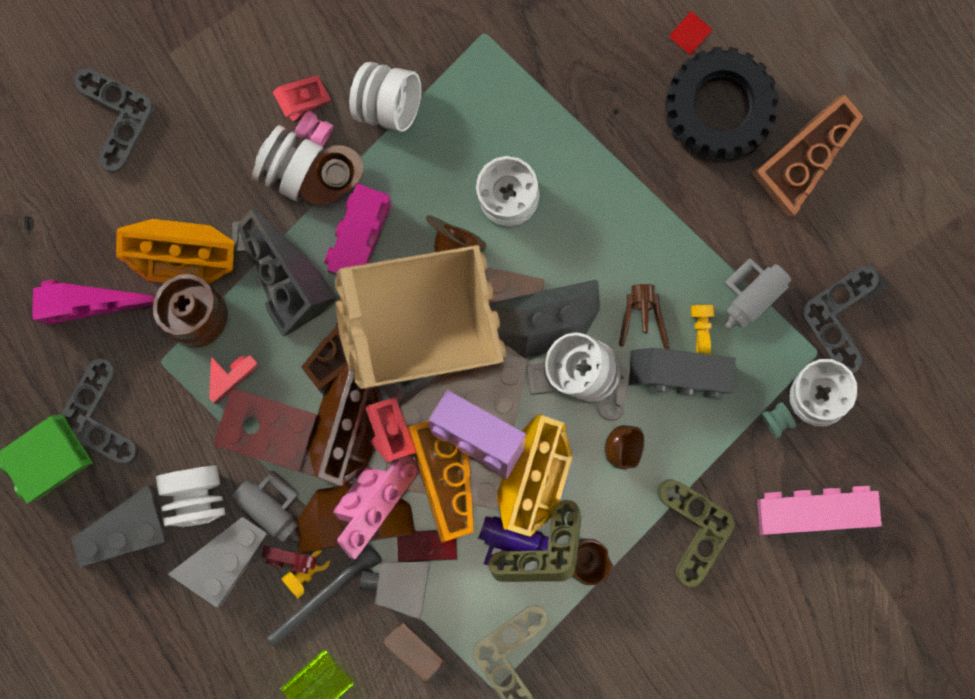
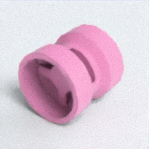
[294,110,334,147]

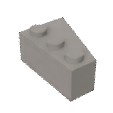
[168,517,270,608]

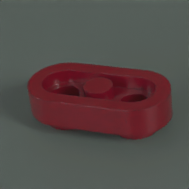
[261,545,317,574]

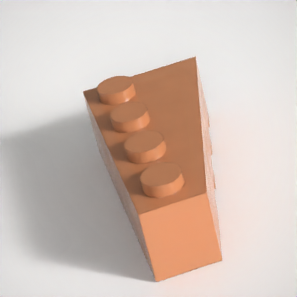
[751,95,863,217]

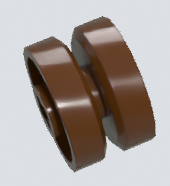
[153,274,228,348]

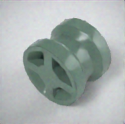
[761,402,796,439]

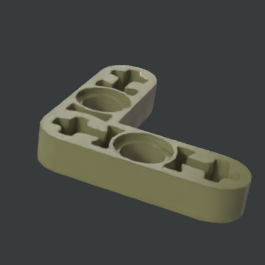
[657,479,735,587]
[488,500,582,582]
[473,605,548,699]

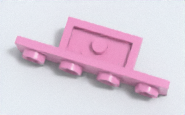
[333,455,419,559]

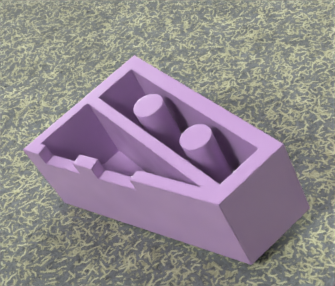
[429,390,526,480]

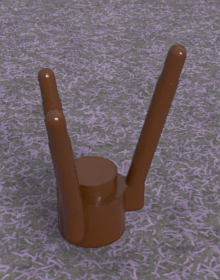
[619,284,670,349]

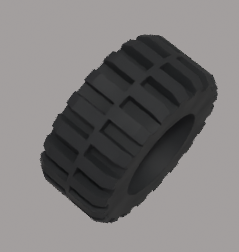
[665,47,779,163]

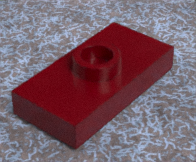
[397,530,458,562]

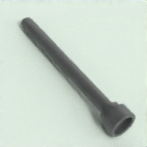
[268,543,382,646]

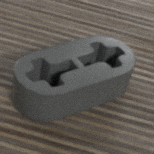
[598,366,629,421]

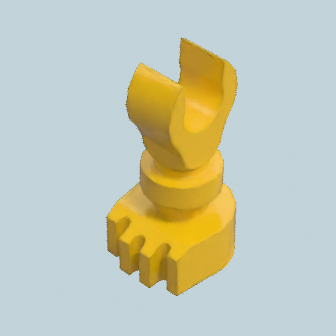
[690,305,714,354]
[281,550,330,599]

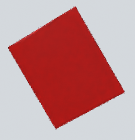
[668,11,712,55]

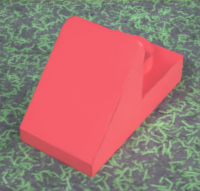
[272,75,331,121]
[209,355,260,405]
[366,397,416,462]

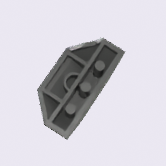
[489,279,600,358]

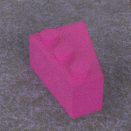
[324,183,392,275]

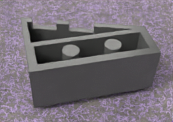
[628,347,736,399]
[71,485,169,567]

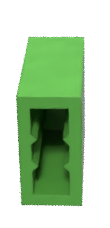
[0,414,93,504]

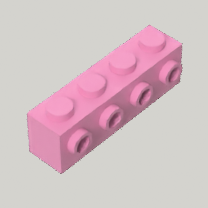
[757,486,882,535]

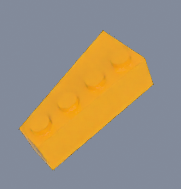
[407,420,474,543]

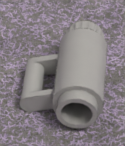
[724,258,792,329]
[232,470,299,543]

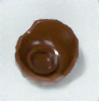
[605,425,644,470]
[572,539,613,585]

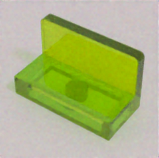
[281,649,354,699]

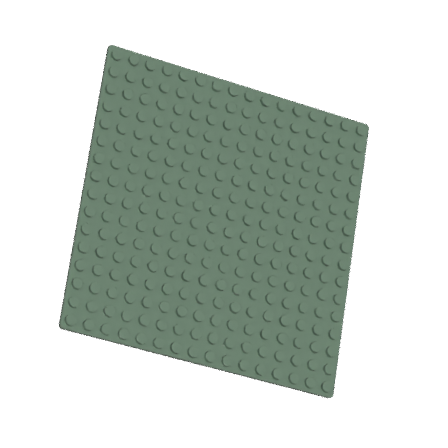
[161,34,817,688]

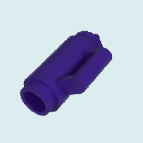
[478,516,549,571]

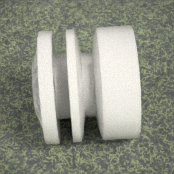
[349,62,421,132]
[252,125,324,202]
[476,156,540,227]
[545,332,622,402]
[789,359,857,426]
[156,465,226,528]

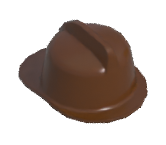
[299,145,363,205]
[425,215,486,252]

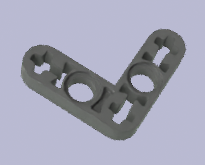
[74,68,153,173]
[803,266,880,373]
[61,358,138,464]

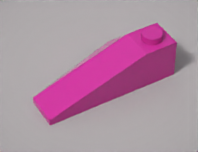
[32,280,155,325]

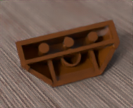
[308,365,382,486]
[296,483,415,553]

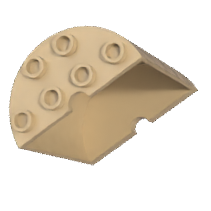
[335,245,506,389]

